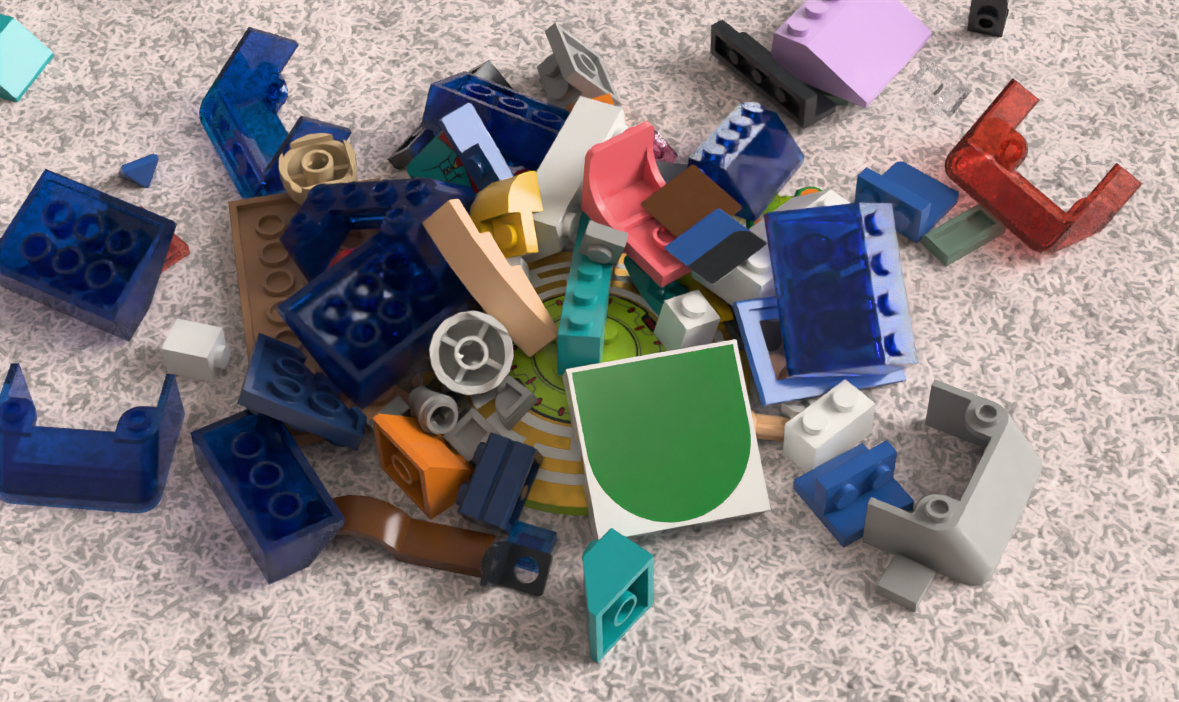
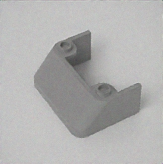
[862,379,1042,586]

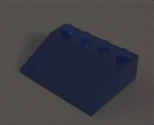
[0,169,177,342]
[763,202,918,377]
[276,217,484,410]

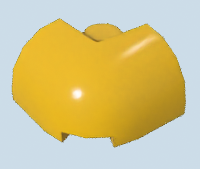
[470,171,543,258]

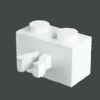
[781,379,875,473]

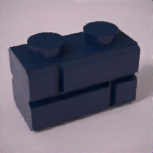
[456,432,544,537]

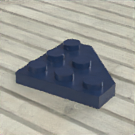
[237,333,367,451]

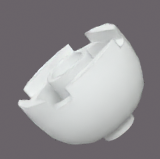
[429,311,514,395]

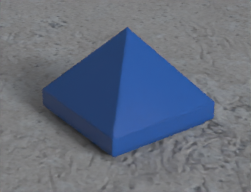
[118,153,159,188]

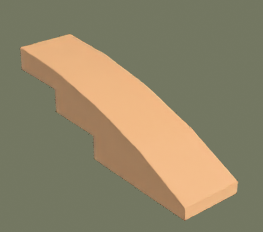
[422,199,558,358]

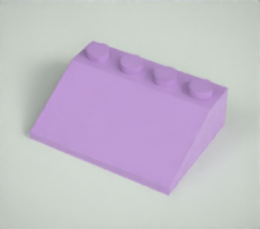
[770,0,932,108]

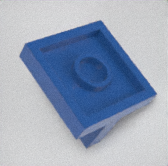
[793,440,914,548]

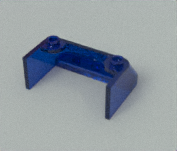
[199,27,352,199]
[0,363,185,513]

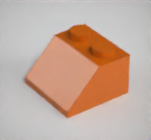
[372,413,472,520]

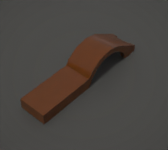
[297,495,496,578]

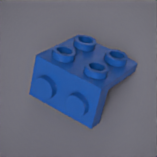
[854,161,959,243]

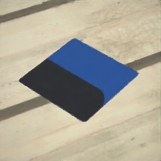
[664,208,767,284]

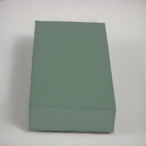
[921,203,1006,267]

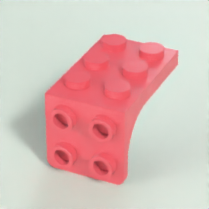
[581,121,693,288]

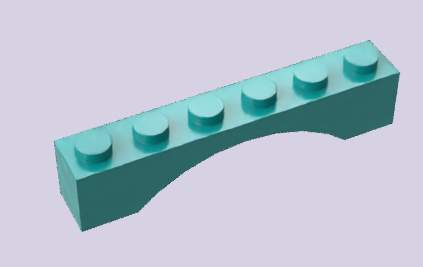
[557,212,614,375]

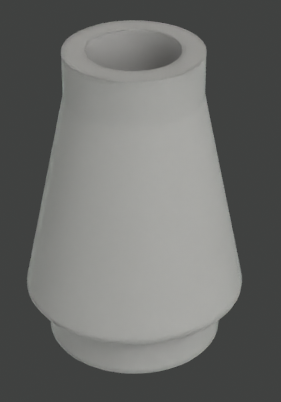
[408,386,458,435]

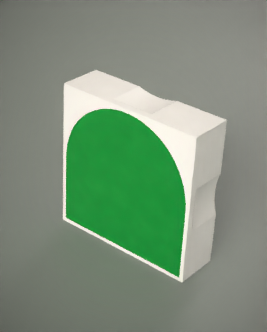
[562,339,771,540]

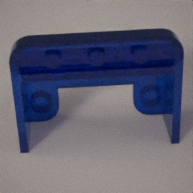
[279,177,476,285]

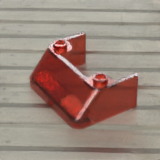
[944,78,1143,255]

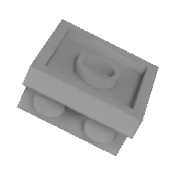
[537,22,621,121]

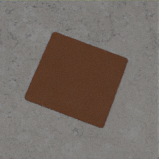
[641,165,742,237]

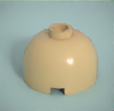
[279,133,357,210]

